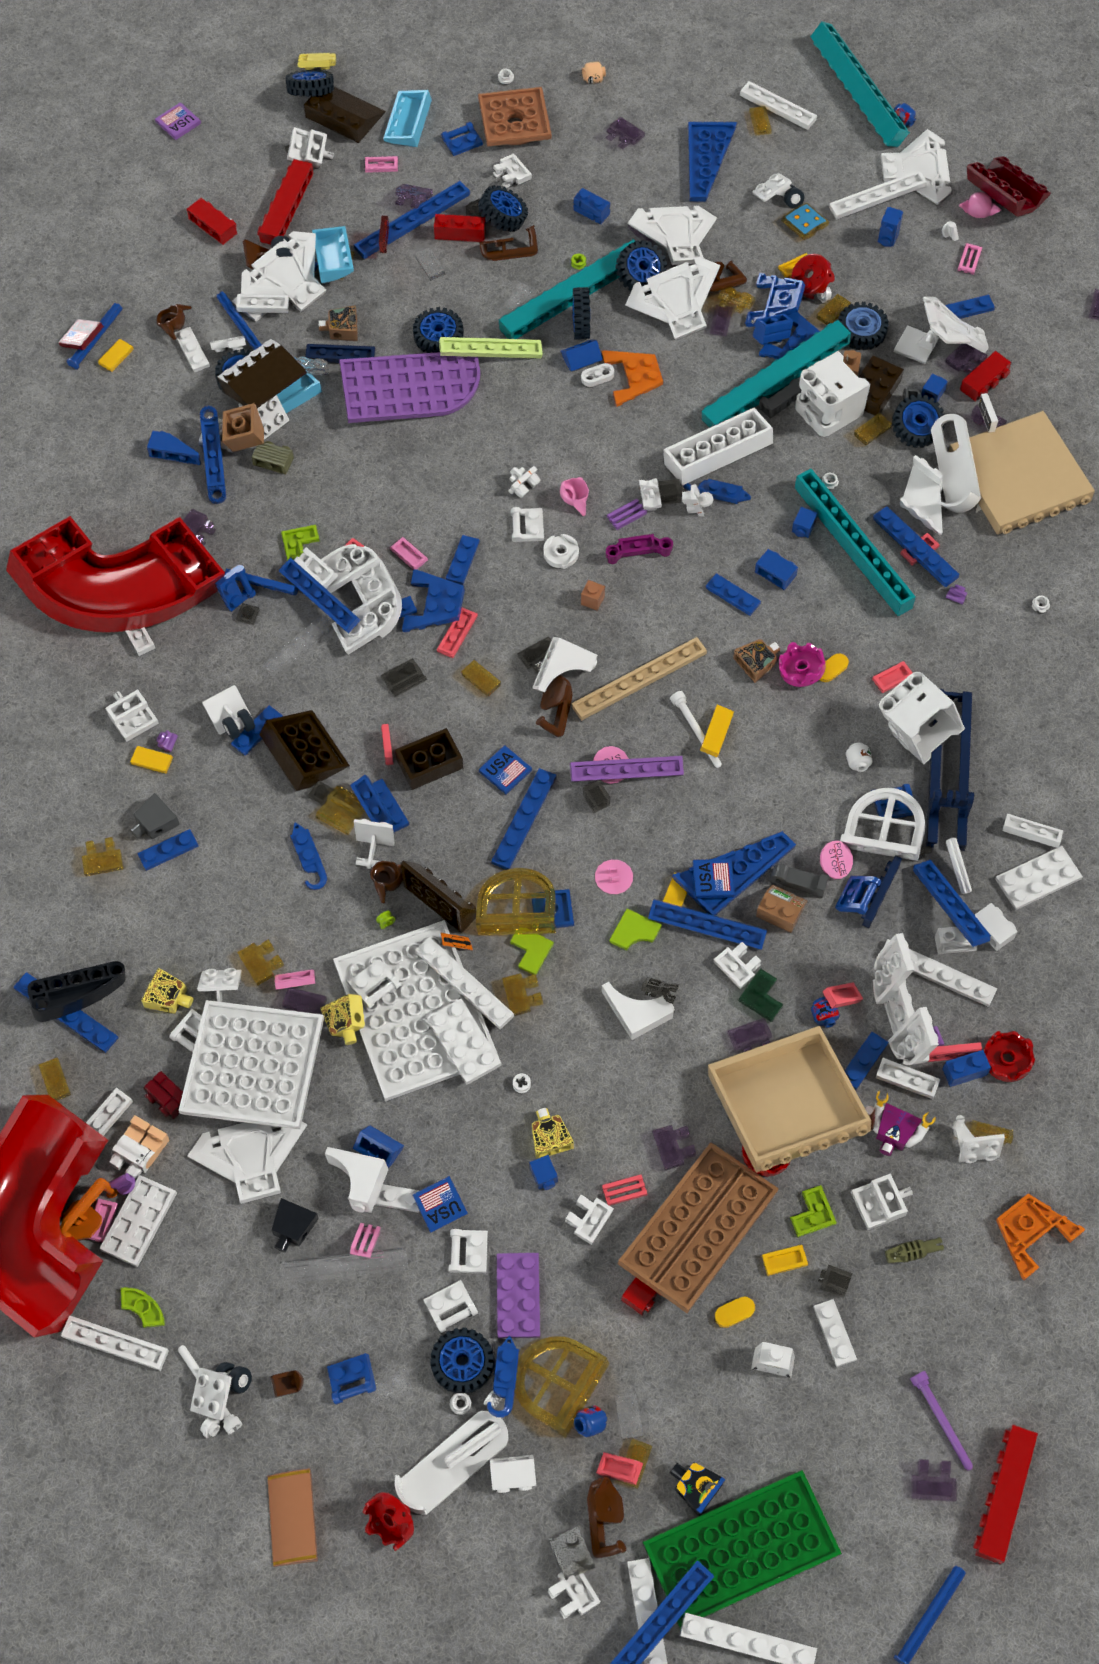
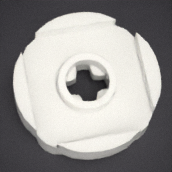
[544,534,579,569]

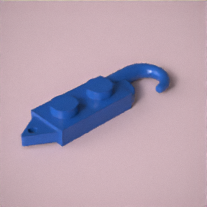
[683,479,751,504]
[290,822,327,890]
[487,1336,519,1418]

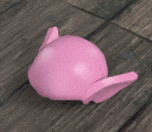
[959,192,1002,218]
[560,477,589,516]

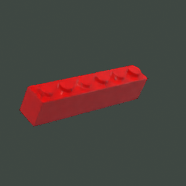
[257,159,314,245]
[973,1425,1038,1564]

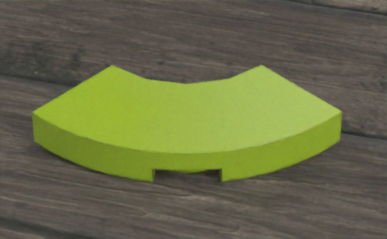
[120,1287,165,1328]

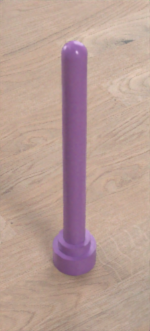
[910,1371,973,1470]

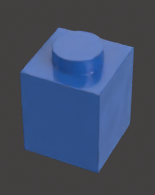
[921,373,948,403]
[792,507,817,538]
[529,1155,558,1190]

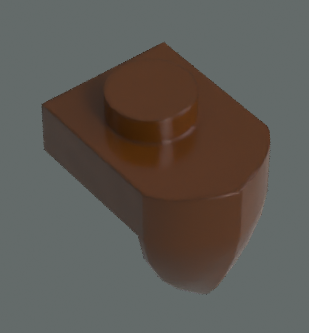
[271,1370,304,1398]

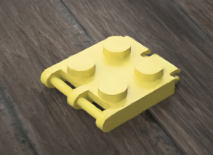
[298,53,336,70]

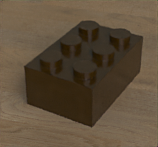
[858,355,904,417]
[395,728,463,790]

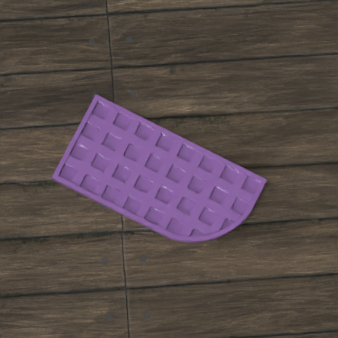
[340,352,480,423]

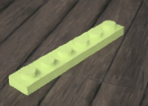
[439,337,543,358]

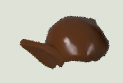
[156,304,192,340]
[370,861,403,904]

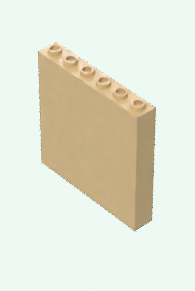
[948,411,1095,535]
[708,1026,871,1172]

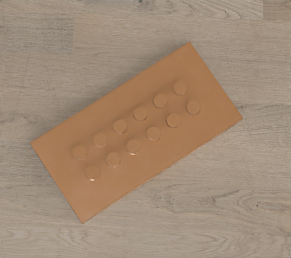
[618,1142,779,1313]

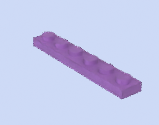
[570,756,684,782]

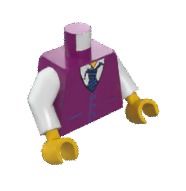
[873,1091,936,1156]

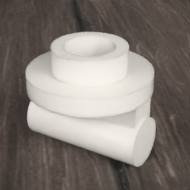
[942,221,959,241]

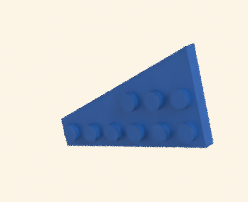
[688,122,737,202]
[672,831,796,916]

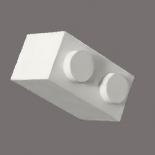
[975,903,1018,951]
[490,1455,536,1493]

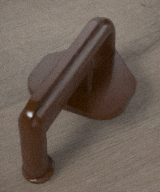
[479,225,538,261]
[710,261,747,292]
[536,675,573,737]
[587,1477,627,1558]

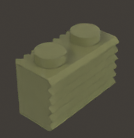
[252,441,294,475]

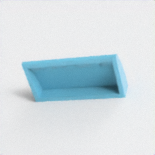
[383,90,432,147]
[312,226,354,283]
[277,370,322,413]

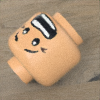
[582,61,606,84]

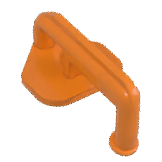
[60,1178,118,1240]

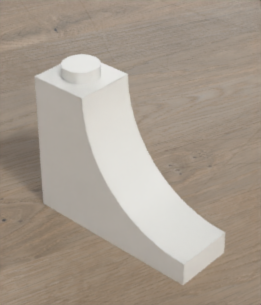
[533,637,598,692]
[602,982,675,1040]
[325,1147,388,1213]

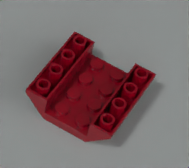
[967,156,1051,217]

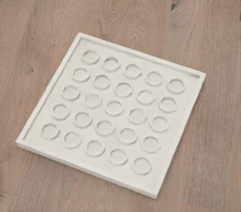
[179,1000,324,1129]

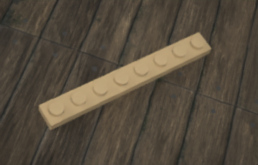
[572,637,707,721]

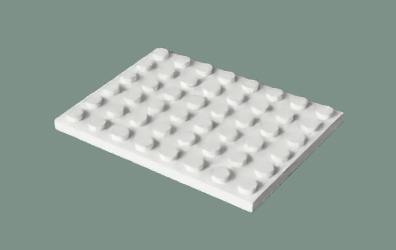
[333,920,499,1101]

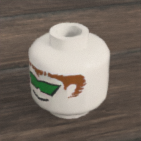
[846,743,873,772]

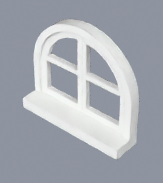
[840,788,925,861]

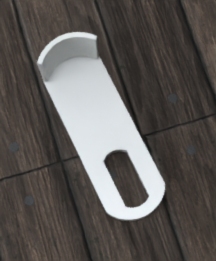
[931,414,981,513]
[395,1411,509,1515]

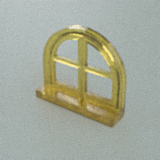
[475,868,556,935]
[515,1336,609,1438]

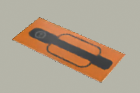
[441,933,473,950]

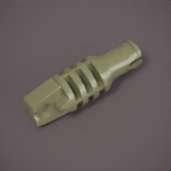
[885,1237,944,1263]

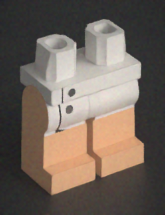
[109,1115,169,1179]

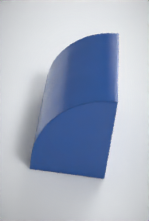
[561,339,603,371]
[352,1125,404,1168]

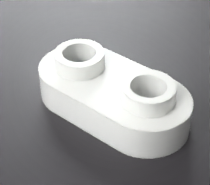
[581,363,614,387]

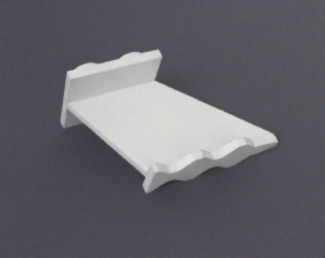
[900,455,943,535]

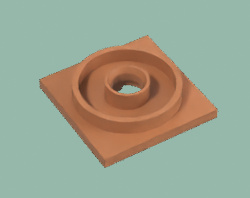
[478,87,552,147]

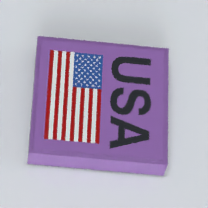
[155,102,201,140]

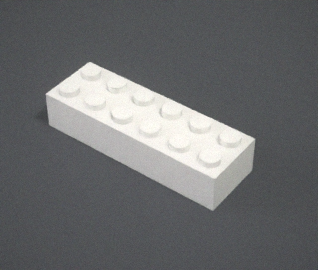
[663,408,773,486]

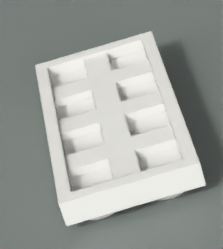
[995,846,1083,910]
[426,999,502,1085]
[99,1175,177,1267]

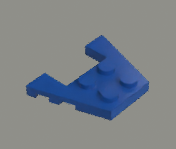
[745,273,805,327]
[759,312,820,360]
[402,569,465,632]

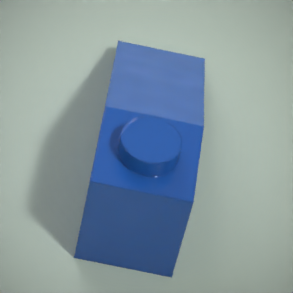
[147,431,201,465]

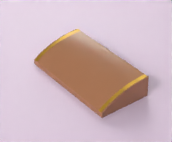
[267,1468,318,1567]

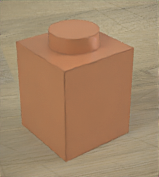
[581,580,605,611]

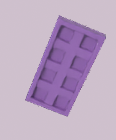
[497,1253,540,1339]

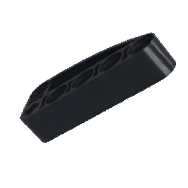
[28,961,126,1022]

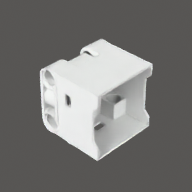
[795,351,870,437]
[879,672,965,764]

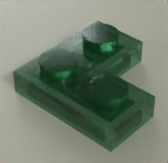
[739,968,783,1022]

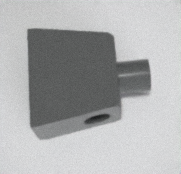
[130,793,180,839]

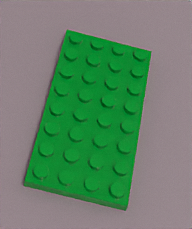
[643,1470,842,1629]

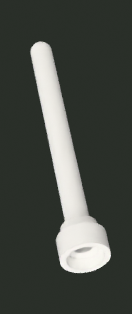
[670,691,722,768]
[178,1345,242,1434]

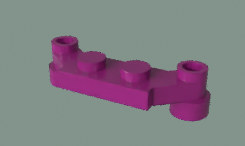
[605,534,673,564]

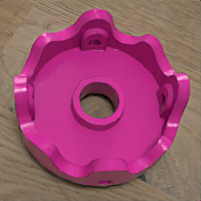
[779,642,826,687]

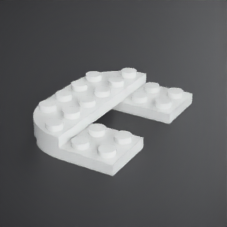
[321,544,402,655]
[873,933,939,1065]

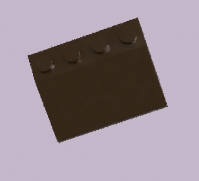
[304,87,386,143]
[217,339,307,409]
[259,710,350,791]
[400,860,477,933]

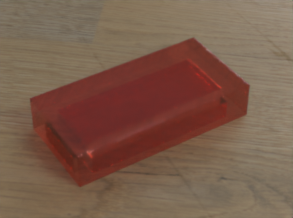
[379,216,389,253]

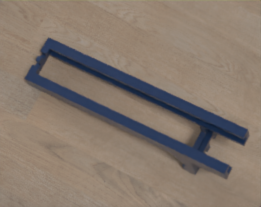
[926,689,974,851]

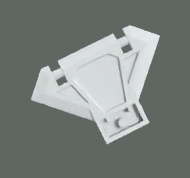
[881,129,952,205]
[627,206,717,265]
[241,231,326,312]
[625,257,720,340]
[923,297,989,353]
[188,1122,307,1204]

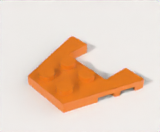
[601,350,663,407]
[996,1194,1085,1280]

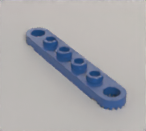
[200,406,226,504]

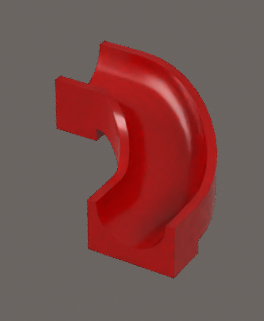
[6,516,225,632]
[0,1095,109,1338]

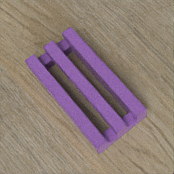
[607,499,647,530]

